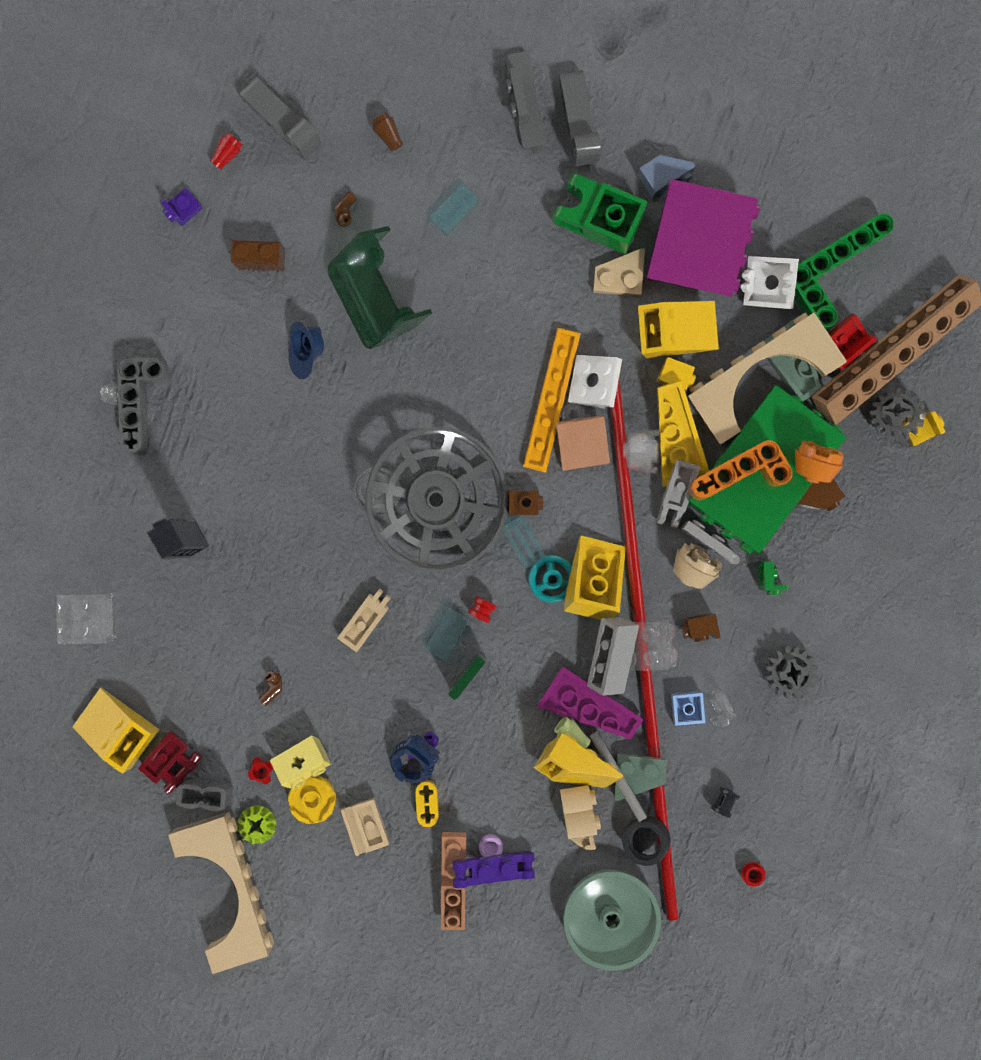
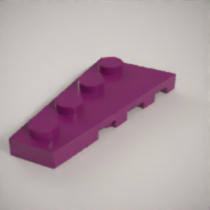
[536,666,644,740]

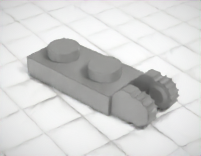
[657,459,700,528]

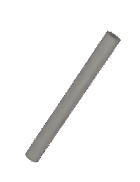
[590,731,647,822]

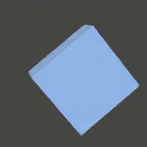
[670,691,705,726]

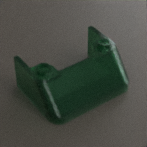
[328,226,432,349]

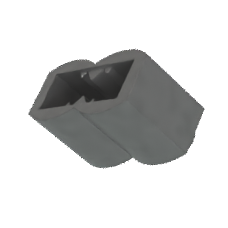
[176,778,233,811]

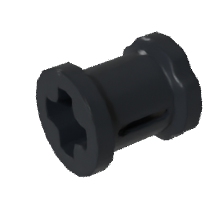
[711,786,740,818]

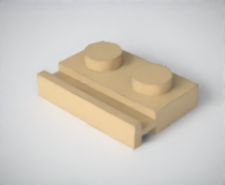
[341,797,390,856]

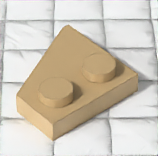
[593,248,645,296]

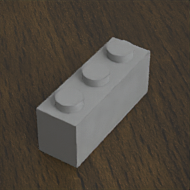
[587,617,639,696]

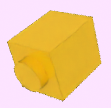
[656,357,696,391]

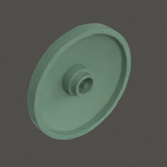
[563,869,661,971]

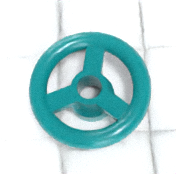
[528,555,572,603]

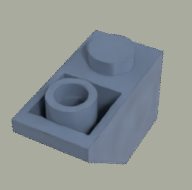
[637,155,696,199]

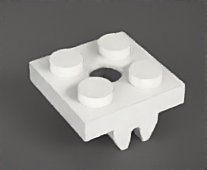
[741,256,799,309]
[568,355,622,409]

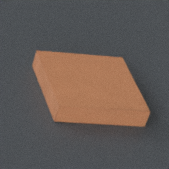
[555,415,610,471]

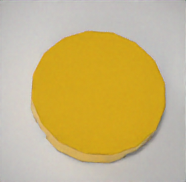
[288,776,336,824]

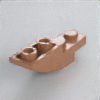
[441,832,466,930]

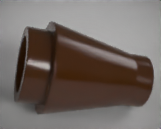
[372,113,403,152]

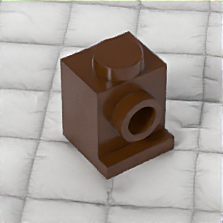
[509,491,543,515]
[681,613,721,642]

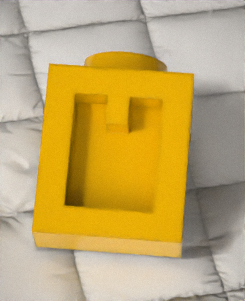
[905,411,945,447]

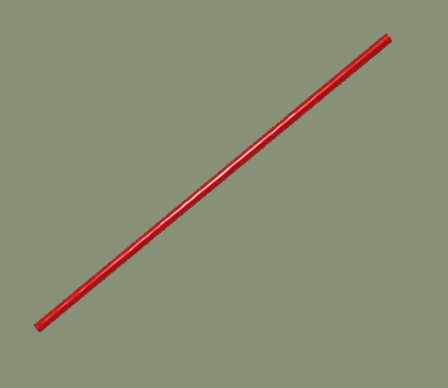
[610,380,679,921]

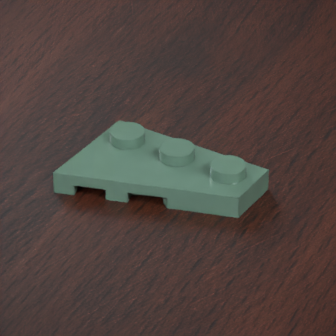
[764,316,822,401]

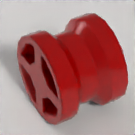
[467,595,497,623]

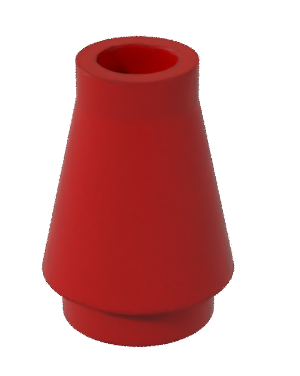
[210,132,243,170]

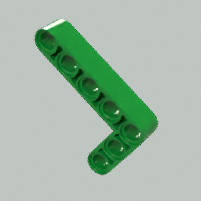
[794,213,894,330]

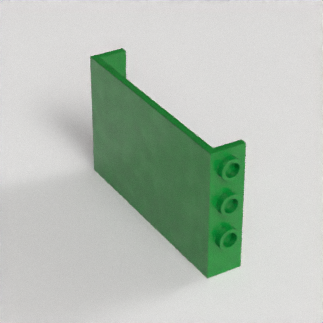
[688,385,847,555]

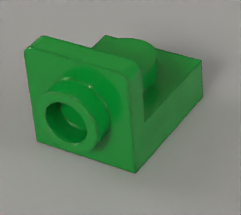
[758,561,789,595]

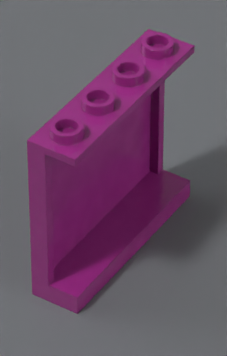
[646,179,760,297]

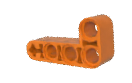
[689,441,792,500]

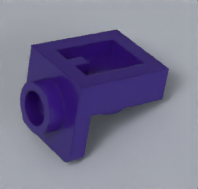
[161,187,203,226]

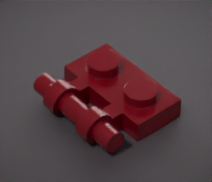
[138,731,202,794]

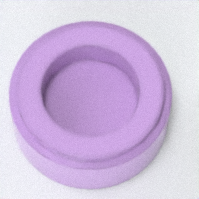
[479,834,503,857]

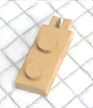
[337,589,391,652]

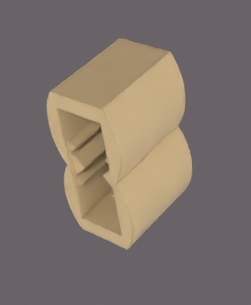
[560,785,601,840]

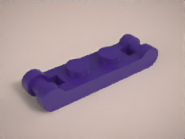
[452,851,535,889]

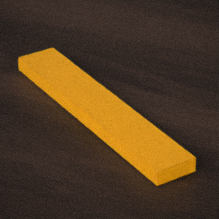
[523,328,581,473]

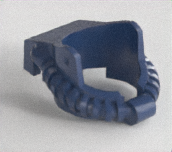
[390,734,440,783]

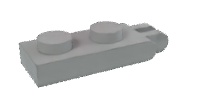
[680,520,740,564]

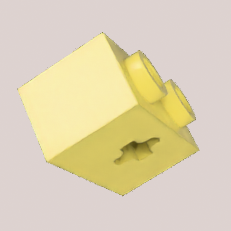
[270,736,331,789]

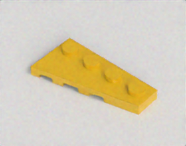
[657,380,709,487]

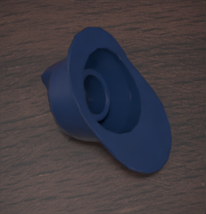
[289,322,324,379]

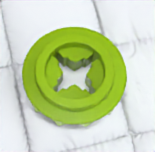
[237,805,276,844]

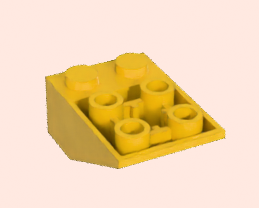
[638,301,719,359]
[73,688,159,774]
[533,733,623,788]

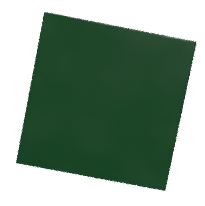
[448,651,486,700]

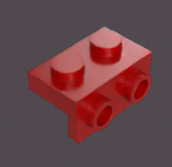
[828,313,877,370]

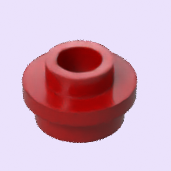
[741,862,766,887]

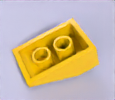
[564,535,626,620]

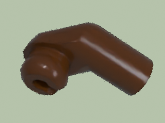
[334,191,357,227]
[258,670,282,706]

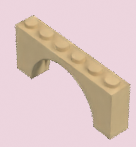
[688,312,847,444]
[168,811,274,974]

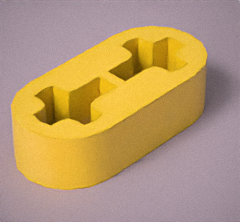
[415,779,439,827]

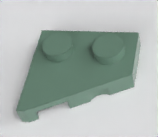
[615,753,667,801]

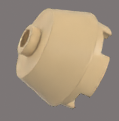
[673,543,722,589]

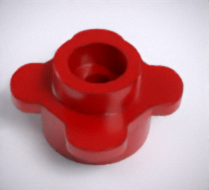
[248,757,274,784]

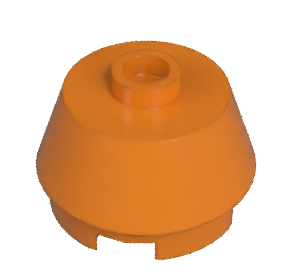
[795,441,844,483]

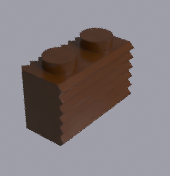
[231,240,285,272]

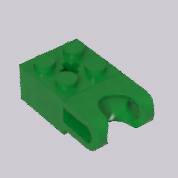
[551,174,648,255]

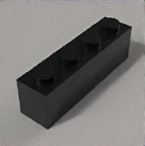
[147,518,209,559]

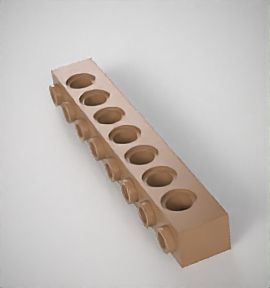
[811,274,981,425]

